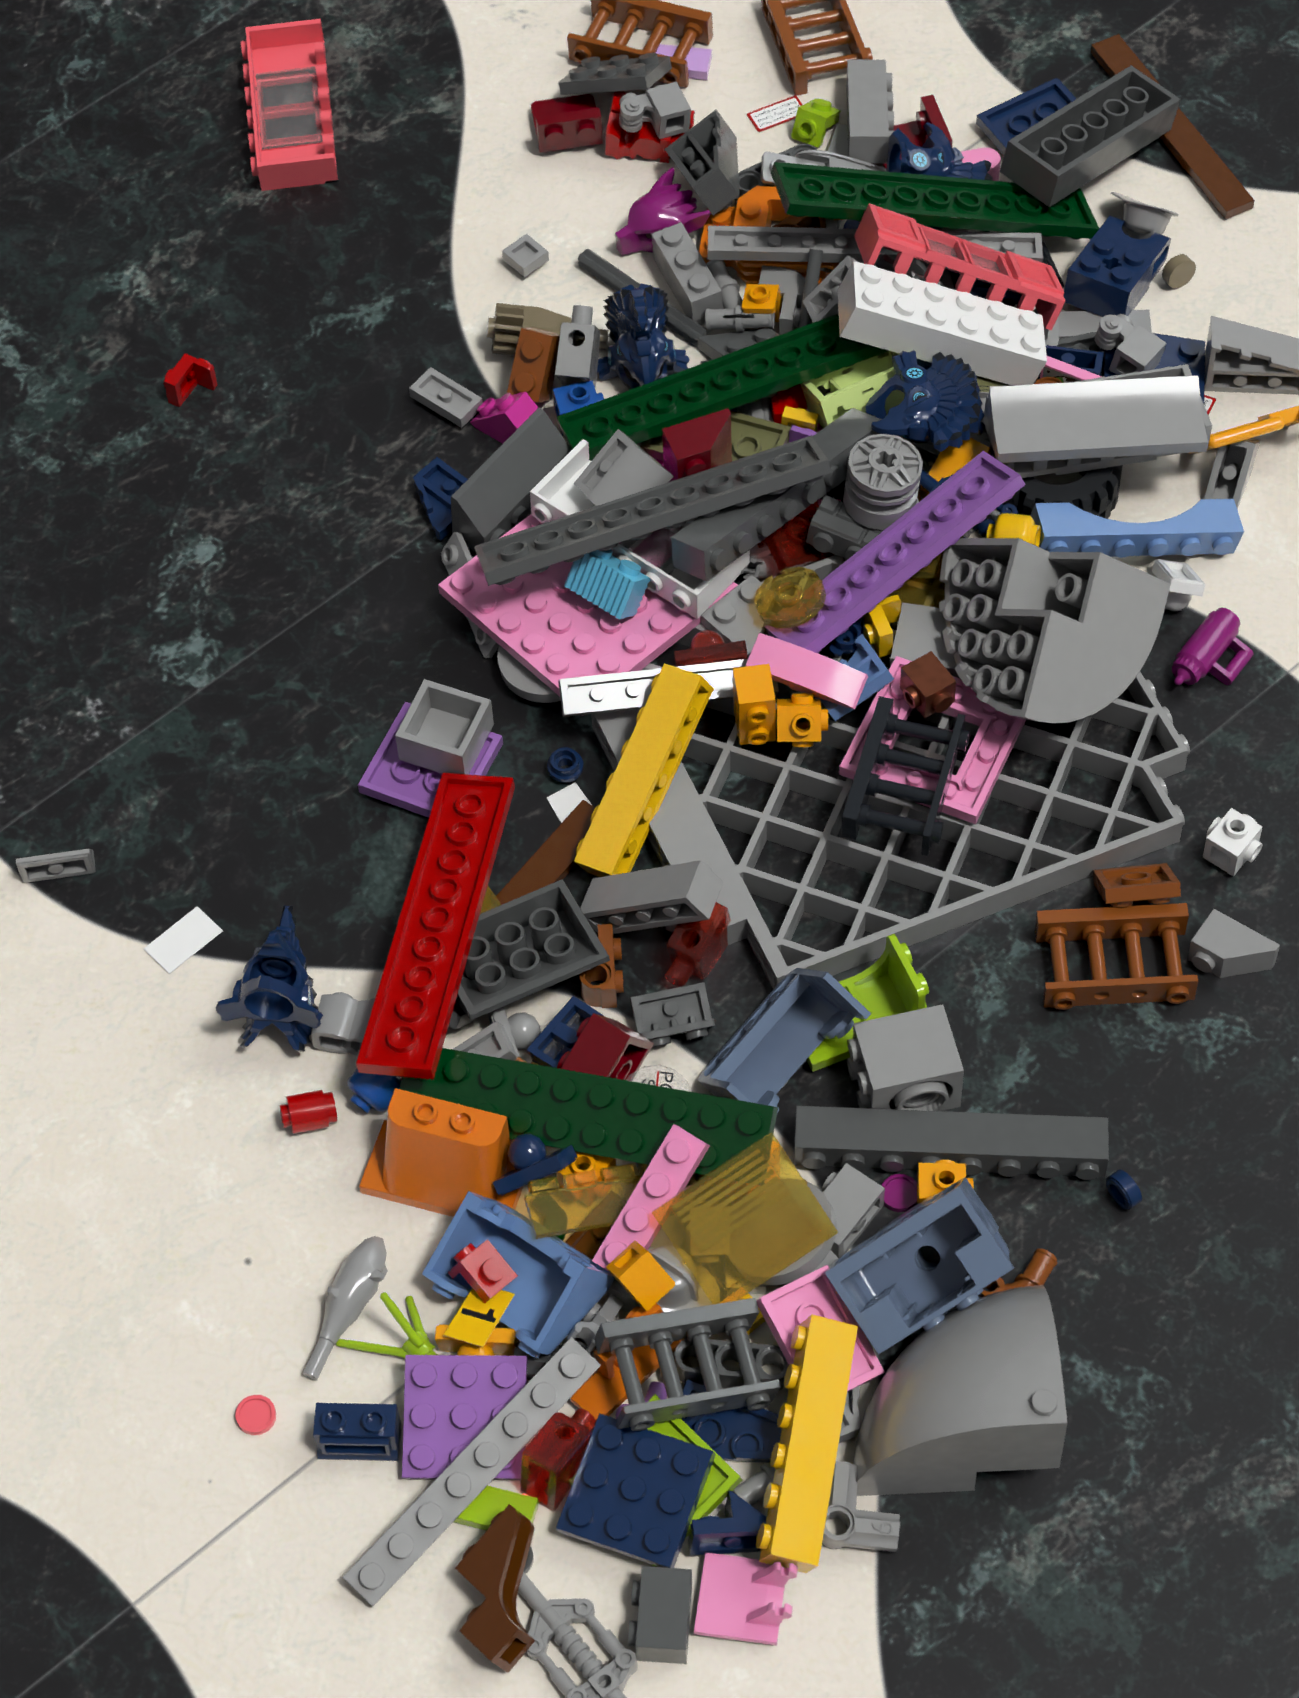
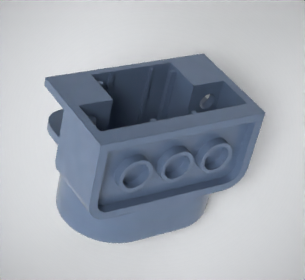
[825,1177,1014,1355]

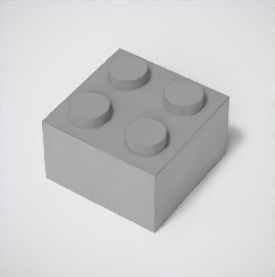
[395,679,494,774]

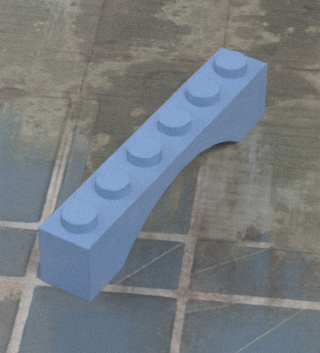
[1030,499,1244,558]

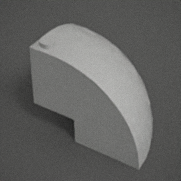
[939,538,1171,723]
[853,1285,1068,1496]

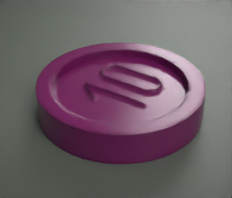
[882,1174,917,1212]

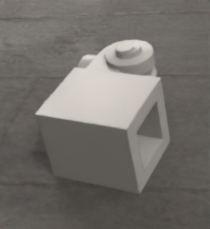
[619,81,691,139]
[1095,314,1167,375]

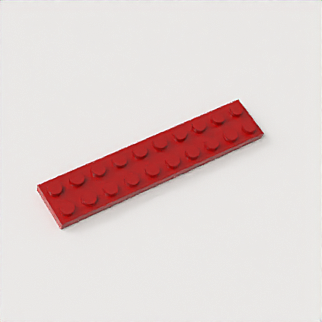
[356,773,515,1079]

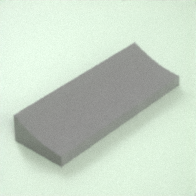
[986,375,1208,463]

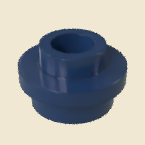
[547,747,583,782]

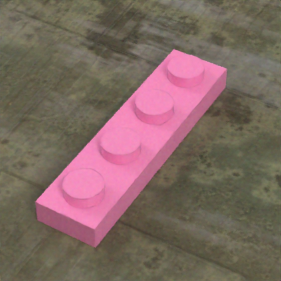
[592,1124,710,1272]

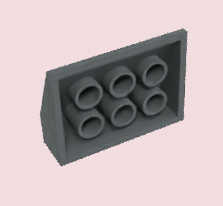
[456,879,610,1020]

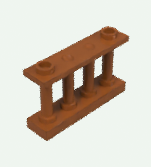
[567,0,713,88]
[761,0,873,96]
[1035,903,1198,1010]

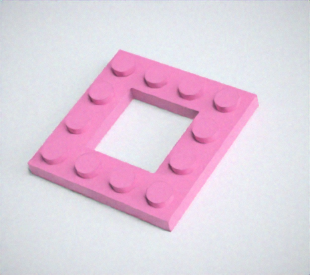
[839,656,1026,824]

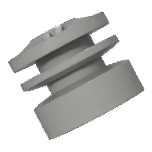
[843,434,923,530]

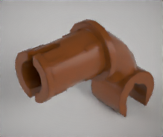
[979,1248,1058,1298]

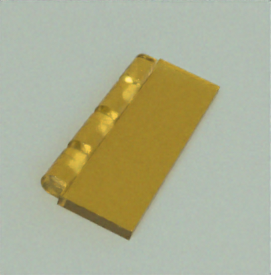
[524,1163,687,1239]

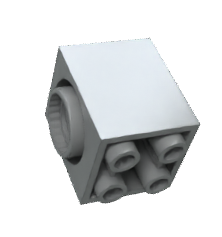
[847,1004,964,1111]

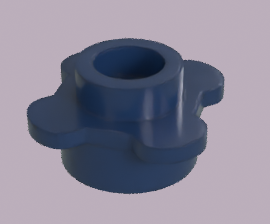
[830,623,863,657]

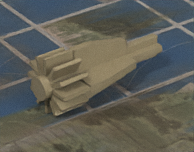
[487,303,608,356]

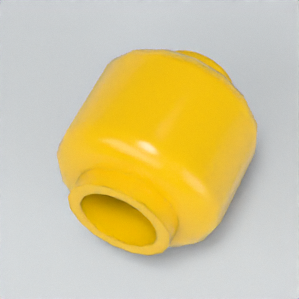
[986,513,1041,547]

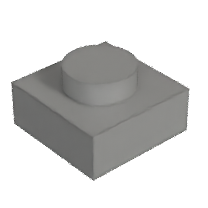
[502,234,549,278]

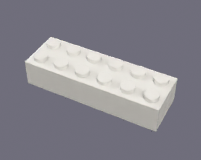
[837,261,1047,385]

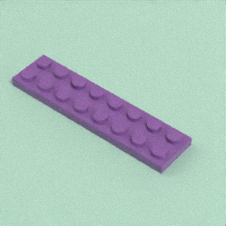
[764,451,1025,654]

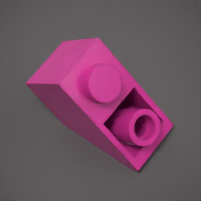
[470,391,538,443]

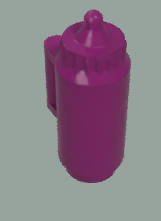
[1172,608,1254,685]

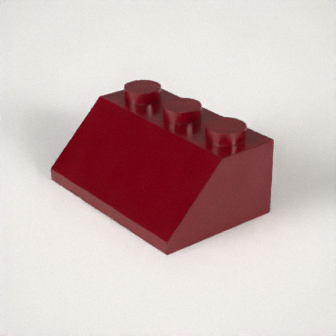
[662,408,732,517]

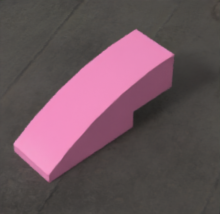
[745,633,869,710]

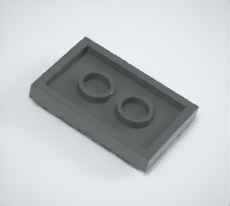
[558,53,672,95]

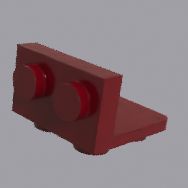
[531,94,603,153]

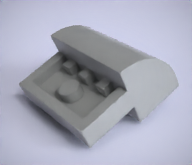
[574,429,674,506]

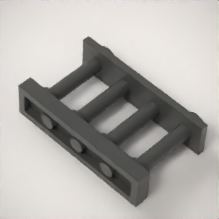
[594,1298,781,1431]

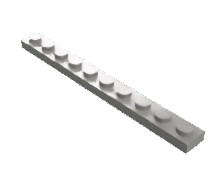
[707,226,1043,265]

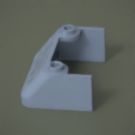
[698,968,871,1113]

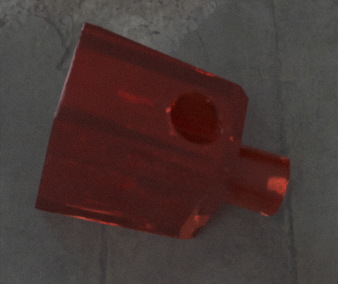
[664,902,731,987]
[520,1409,596,1512]

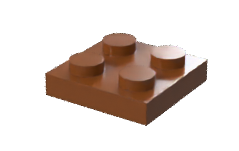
[1093,863,1181,907]

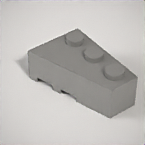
[1205,316,1299,395]

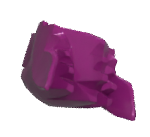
[615,168,710,255]

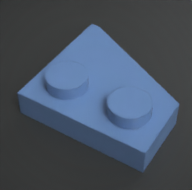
[819,634,894,721]

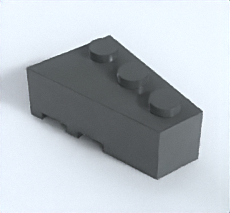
[665,110,740,216]

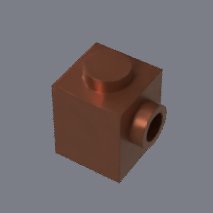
[900,651,956,718]

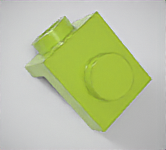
[791,99,841,148]

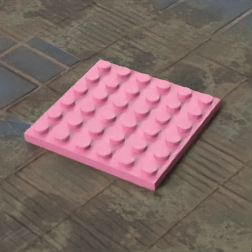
[438,514,738,716]

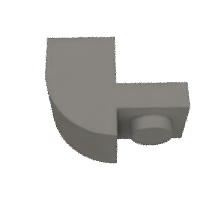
[759,265,805,335]

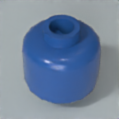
[347,1068,401,1113]

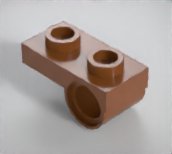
[579,924,624,1008]

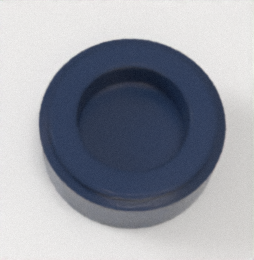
[1106,1169,1142,1210]

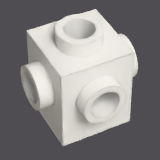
[1203,808,1263,876]

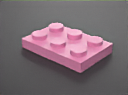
[756,1265,885,1392]

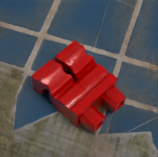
[605,91,695,163]

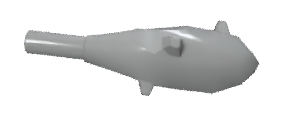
[303,1236,388,1380]

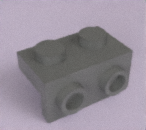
[630,982,716,1047]

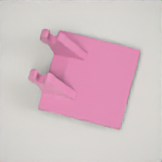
[694,1552,798,1645]

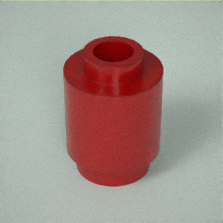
[279,1090,338,1134]

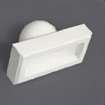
[1152,559,1205,611]

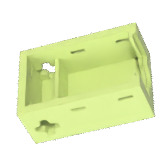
[801,351,905,428]

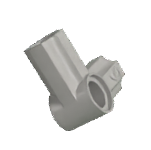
[822,1461,900,1552]

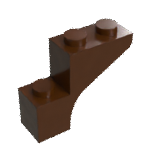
[455,1504,536,1673]

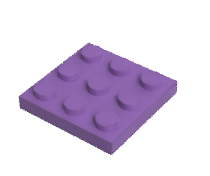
[358,702,503,818]
[402,1355,527,1480]

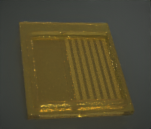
[652,1132,839,1304]

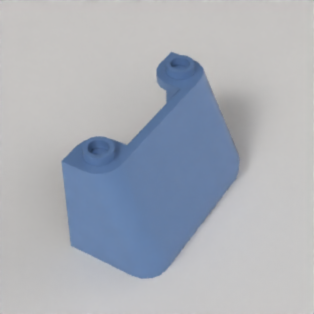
[422,1191,615,1358]

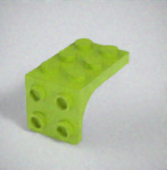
[806,934,929,1072]

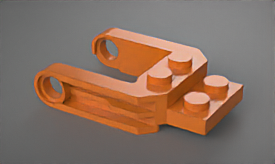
[699,186,845,285]

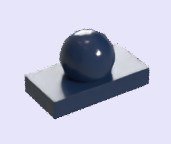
[492,1134,577,1195]

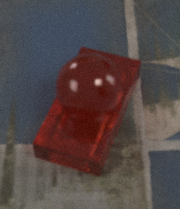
[674,630,747,667]

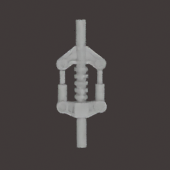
[518,1572,638,1698]

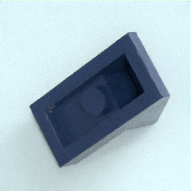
[688,1490,767,1555]

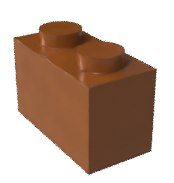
[507,327,560,403]

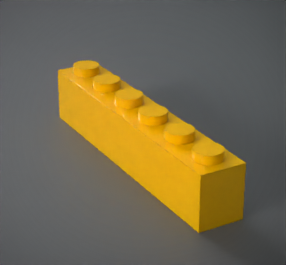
[574,663,714,877]
[756,1314,858,1573]

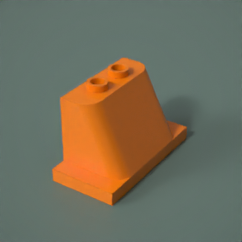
[359,1088,523,1217]

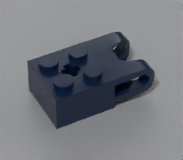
[1063,216,1171,317]

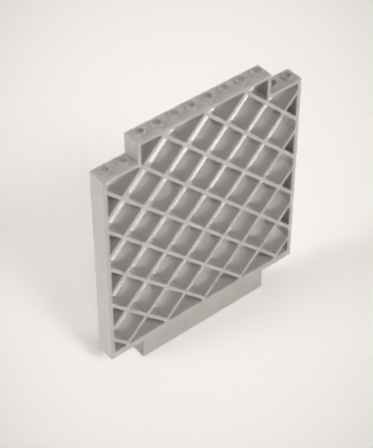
[591,510,1190,989]

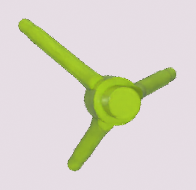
[336,1292,438,1359]

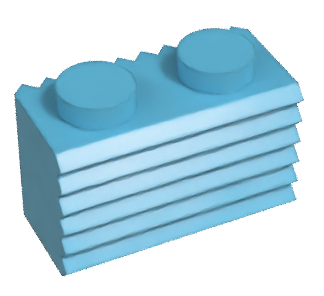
[564,549,650,619]

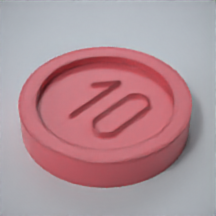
[235,1395,276,1435]

